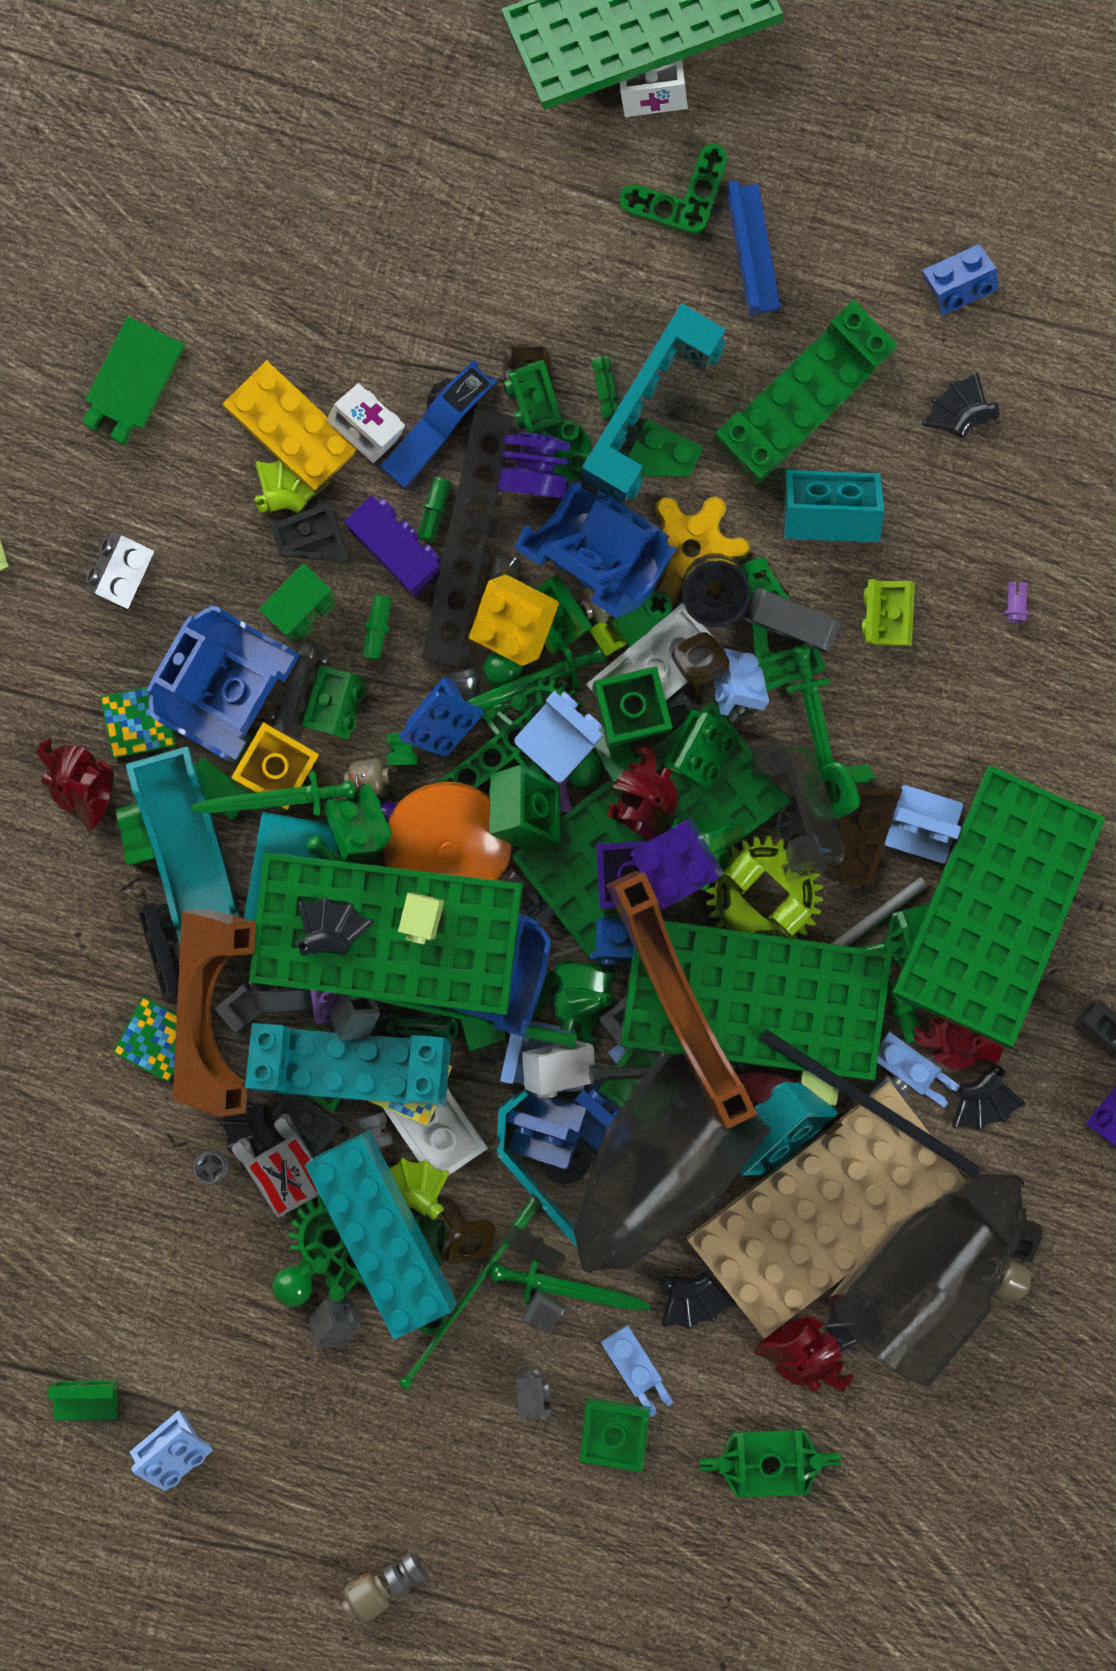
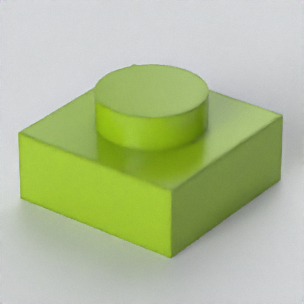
[589,622,627,657]

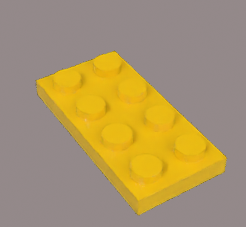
[222,360,358,494]

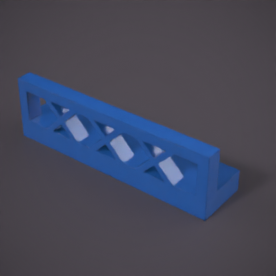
[726,181,780,316]

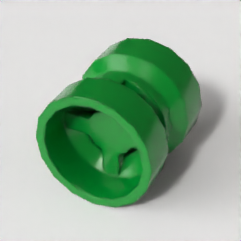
[386,733,418,766]

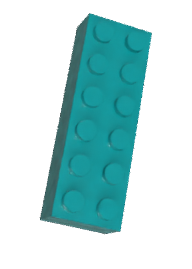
[305,1130,457,1340]

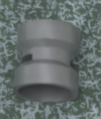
[354,1112,393,1148]
[193,1149,229,1184]
[383,1552,428,1597]

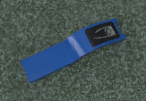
[380,360,498,489]

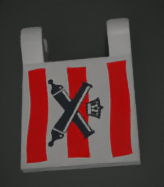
[232,1113,319,1218]

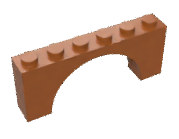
[173,909,256,1117]

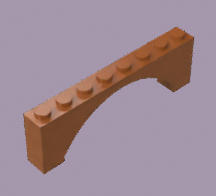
[606,871,757,1129]

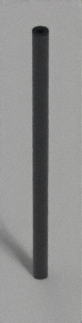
[759,1029,981,1178]

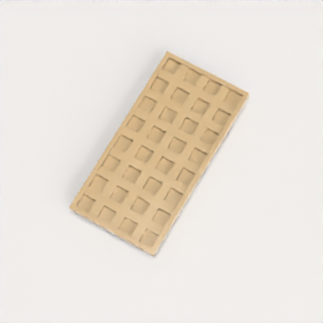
[686,1081,967,1339]

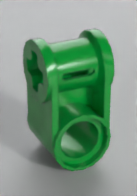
[610,590,672,647]

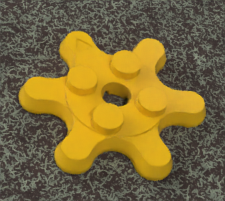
[655,496,750,601]

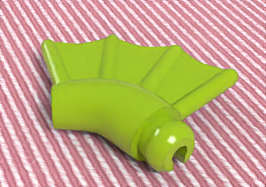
[254,460,330,514]
[389,1158,449,1220]

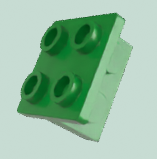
[662,709,738,790]
[322,784,392,865]

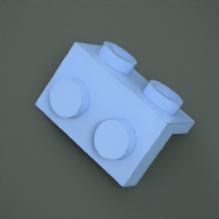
[713,648,769,716]

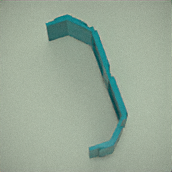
[496,1088,645,1254]

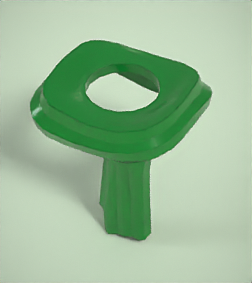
[811,762,875,821]

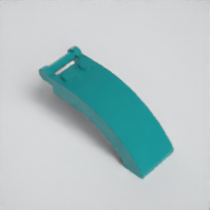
[126,746,241,943]

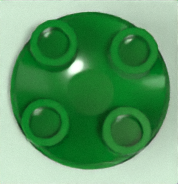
[534,419,592,482]

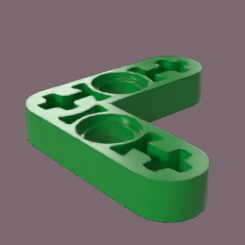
[619,144,727,236]

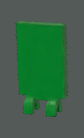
[82,316,186,446]

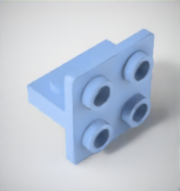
[884,785,963,863]
[130,1410,213,1491]

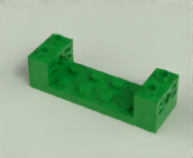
[712,299,898,487]

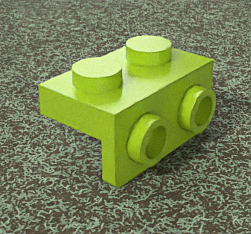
[862,579,915,646]

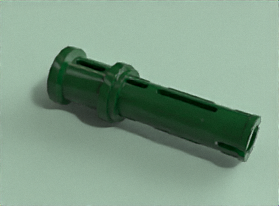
[370,1009,458,1040]

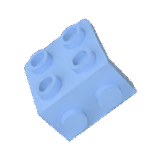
[515,691,603,782]

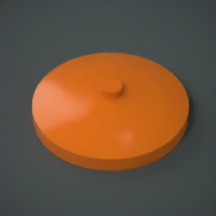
[383,782,511,881]

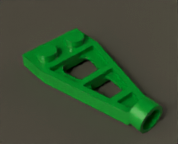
[742,557,826,691]

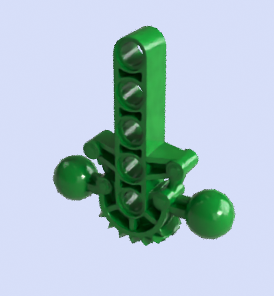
[437,652,603,789]
[272,1195,447,1335]

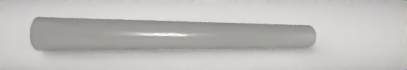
[831,877,928,946]

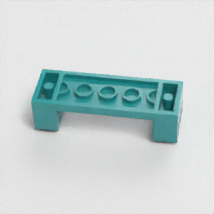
[580,303,727,504]
[245,1023,451,1107]

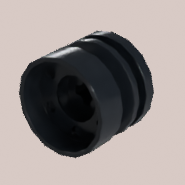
[682,553,750,627]

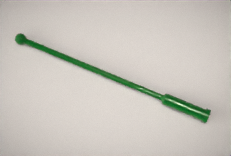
[347,995,577,1050]
[399,1195,542,1389]

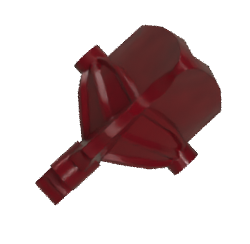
[36,738,114,832]
[608,747,678,839]
[913,1017,1003,1070]
[754,1315,854,1392]

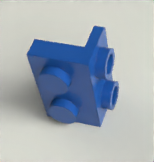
[922,244,999,315]
[590,917,634,968]

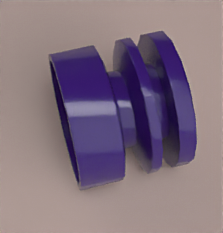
[498,432,571,498]

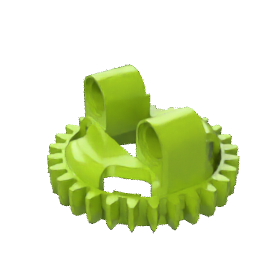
[705,836,823,939]

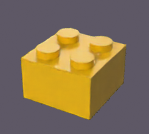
[469,574,559,666]
[230,722,319,812]

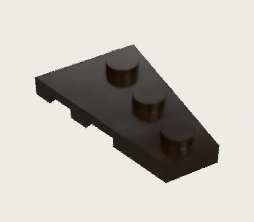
[838,789,903,885]

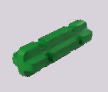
[592,356,619,419]

